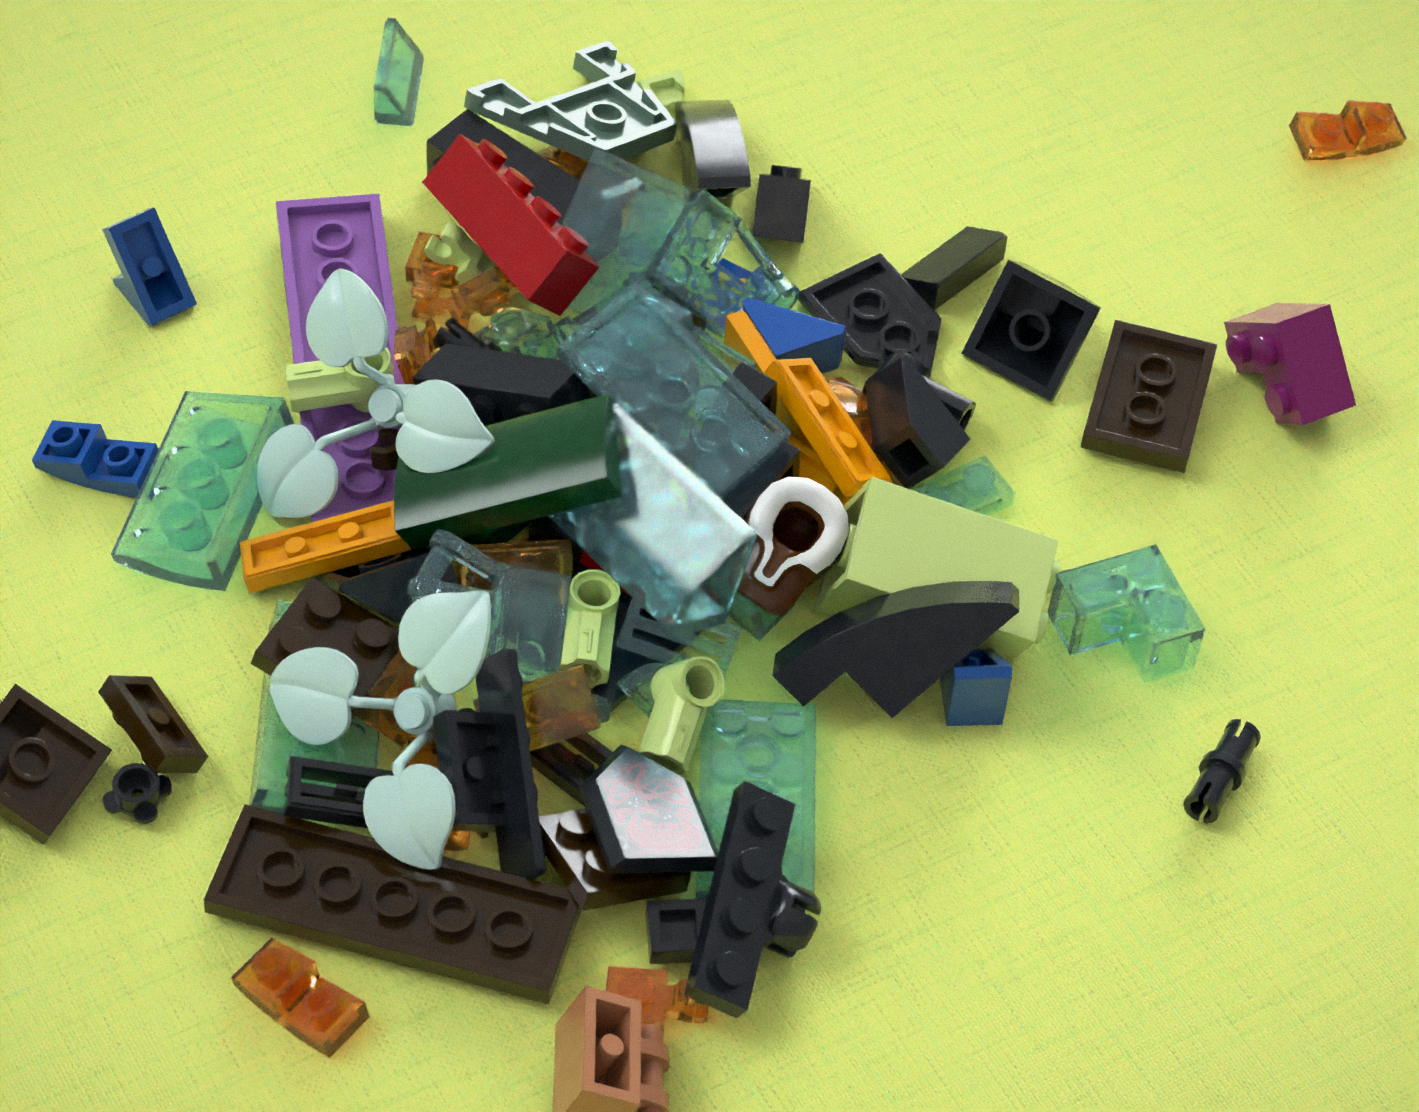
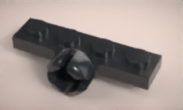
[684,781,821,1018]

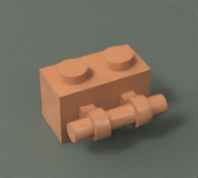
[553,986,670,1112]

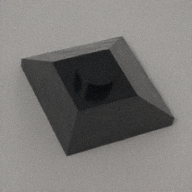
[962,260,1101,401]
[315,544,460,624]

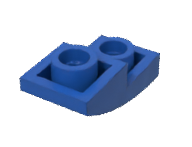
[32,420,162,498]

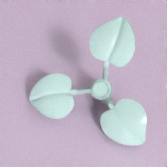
[257,269,495,518]
[269,591,491,870]

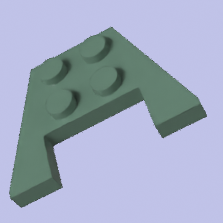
[464,41,677,167]

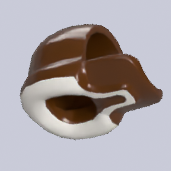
[724,477,849,616]

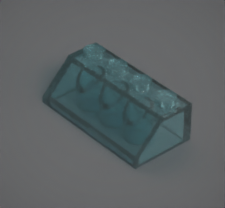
[548,404,757,638]

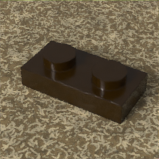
[98,675,209,773]

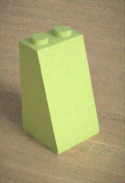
[814,477,1060,657]

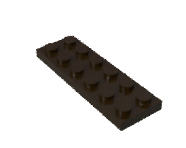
[204,804,582,1004]

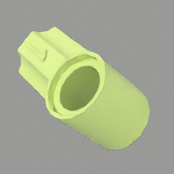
[285,347,395,412]
[559,570,620,690]
[638,656,725,774]

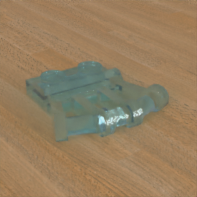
[407,529,571,690]

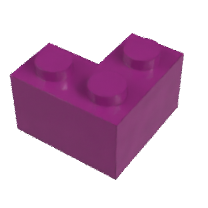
[1224,303,1356,425]

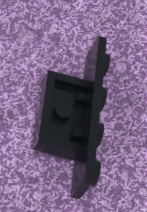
[433,648,546,880]

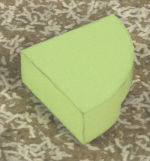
[635,69,685,117]

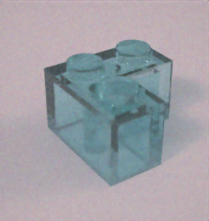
[1048,544,1205,683]

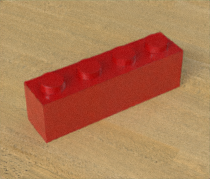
[422,134,600,316]

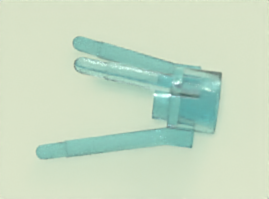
[674,215,800,309]

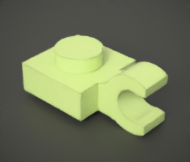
[424,222,513,309]

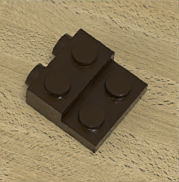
[0,683,112,845]

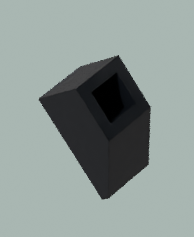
[752,165,811,242]
[865,354,970,489]

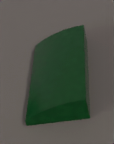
[394,394,623,550]

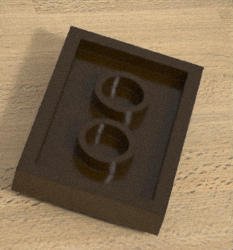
[1080,319,1218,473]

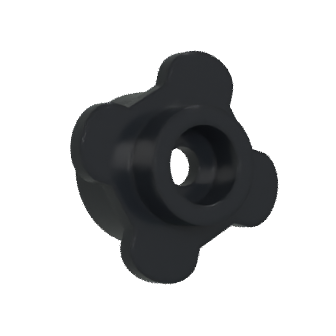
[103,763,172,824]

